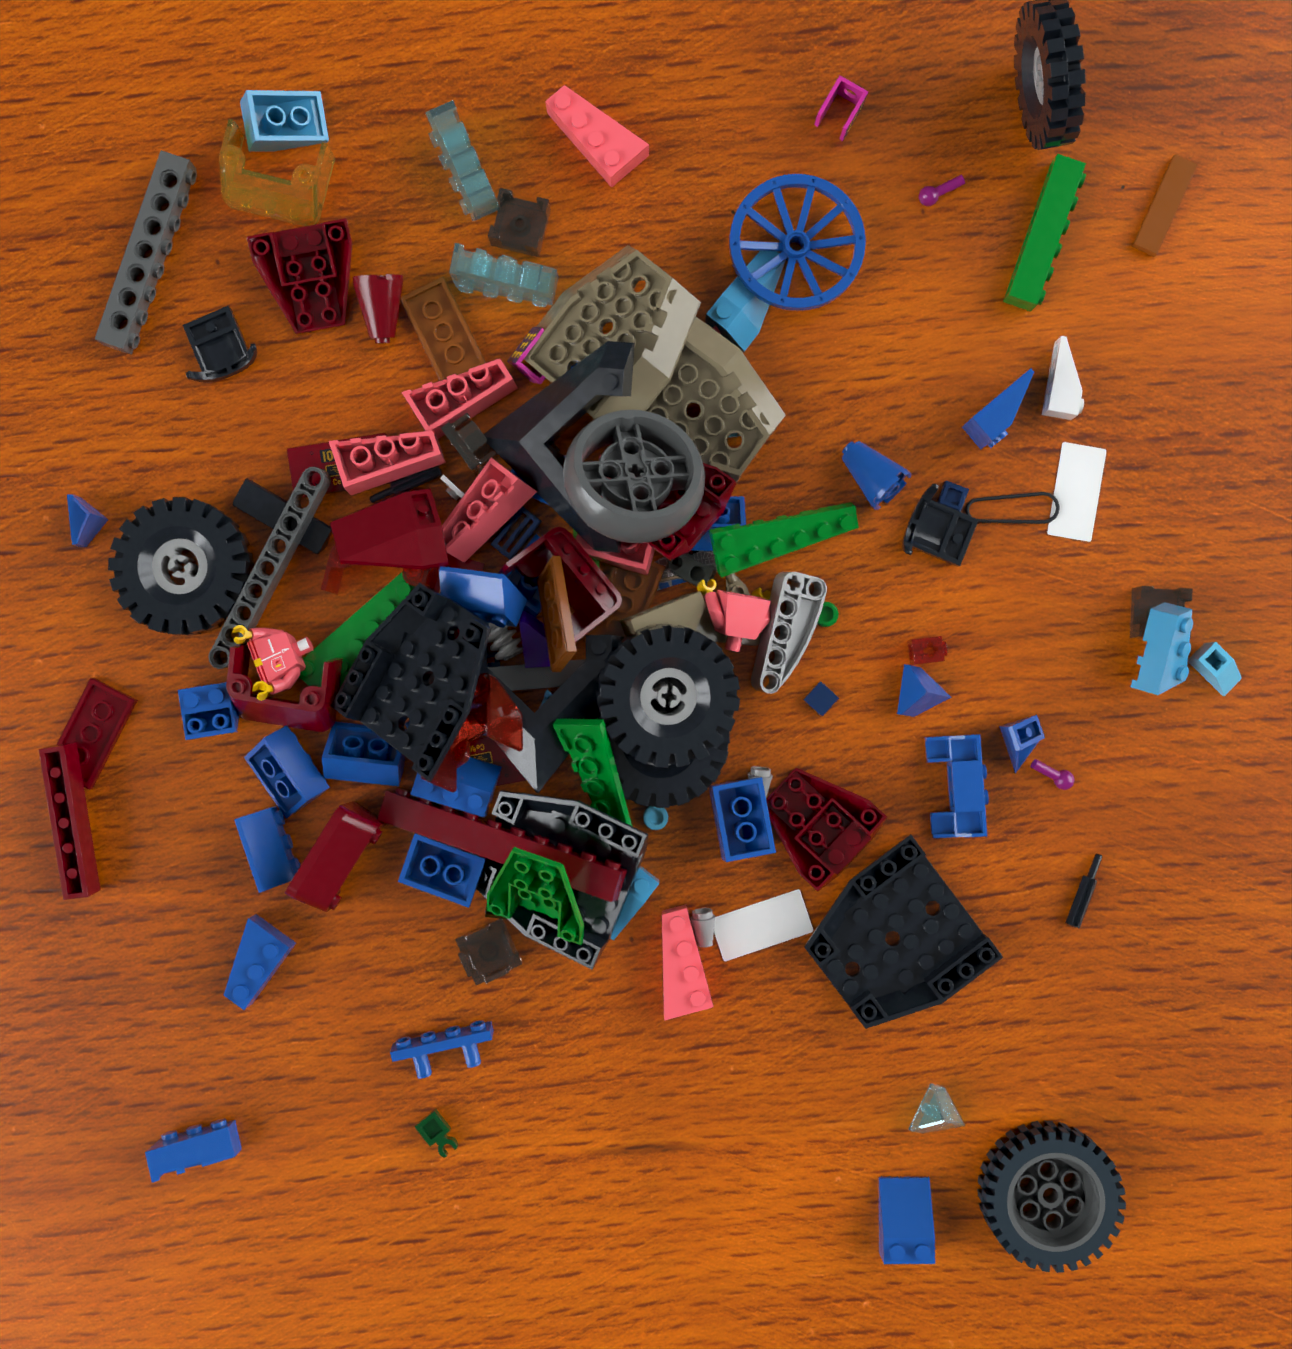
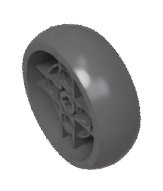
[563,410,705,543]

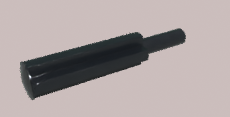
[369,465,442,503]
[1065,854,1102,928]

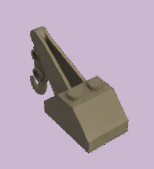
[620,573,762,646]

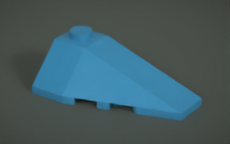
[705,251,785,352]

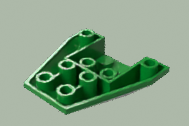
[487,847,584,945]

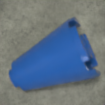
[842,441,911,510]

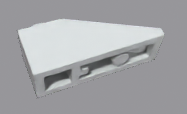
[1042,336,1084,420]

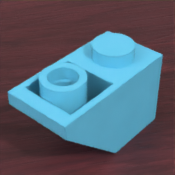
[1188,642,1242,696]

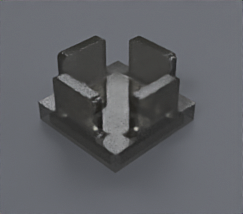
[441,413,499,477]
[455,919,523,985]

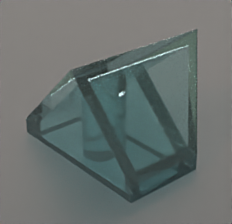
[909,1083,965,1134]

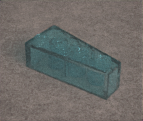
[425,100,500,221]
[449,243,559,307]

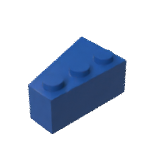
[224,914,296,1010]
[145,1119,242,1183]

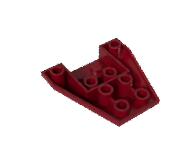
[247,218,353,334]
[637,463,736,560]
[330,488,448,569]
[766,768,888,892]

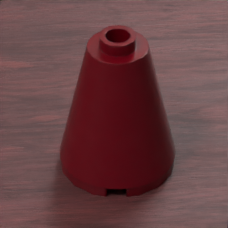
[353,274,403,344]

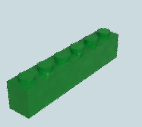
[1003,154,1086,311]

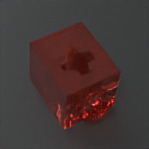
[907,636,948,665]

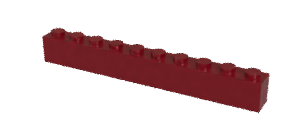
[377,787,627,902]

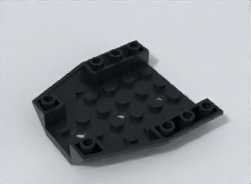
[331,583,490,782]
[476,790,648,970]
[804,834,1003,1029]

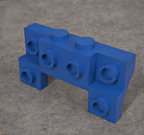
[925,734,989,838]

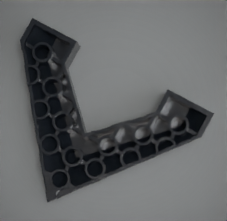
[480,341,635,553]
[454,635,625,794]

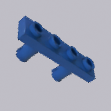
[390,1020,494,1079]

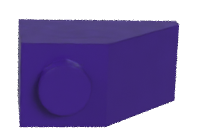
[519,611,550,668]

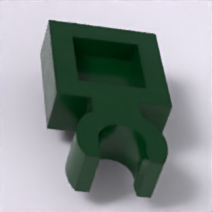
[415,1109,458,1158]

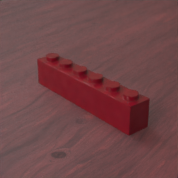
[39,742,101,900]

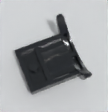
[182,306,258,382]
[902,483,979,567]

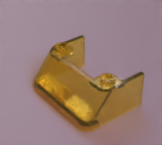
[219,119,335,226]

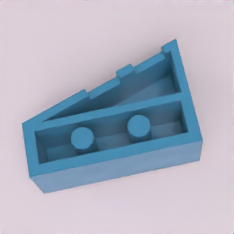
[1131,602,1193,695]

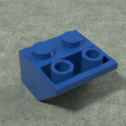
[178,682,239,740]

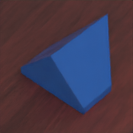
[67,494,109,547]
[897,664,951,717]
[1000,715,1045,774]

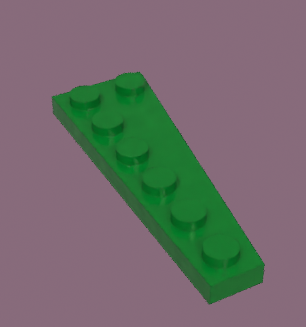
[709,502,859,578]
[299,571,419,689]
[553,719,632,826]

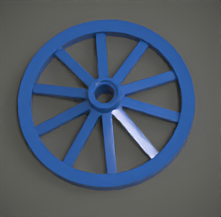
[729,174,866,311]

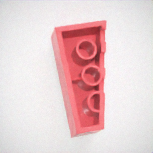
[545,85,649,188]
[402,359,518,439]
[329,431,446,495]
[442,458,537,563]

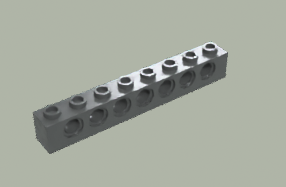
[95,150,197,355]

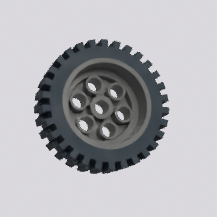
[977,1121,1126,1273]

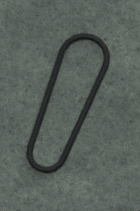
[965,492,1060,524]

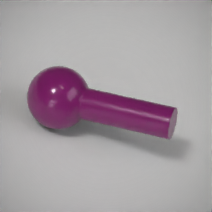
[919,174,966,207]
[1031,759,1075,790]

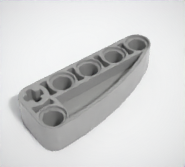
[751,572,827,694]

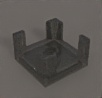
[488,188,551,257]
[1130,586,1193,639]

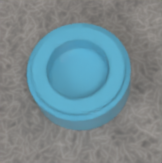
[643,806,668,830]

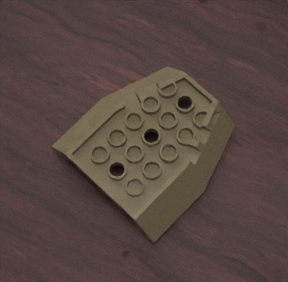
[524,245,701,419]
[628,317,786,483]

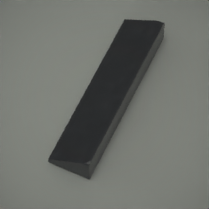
[232,478,332,554]

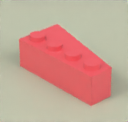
[662,904,713,1021]

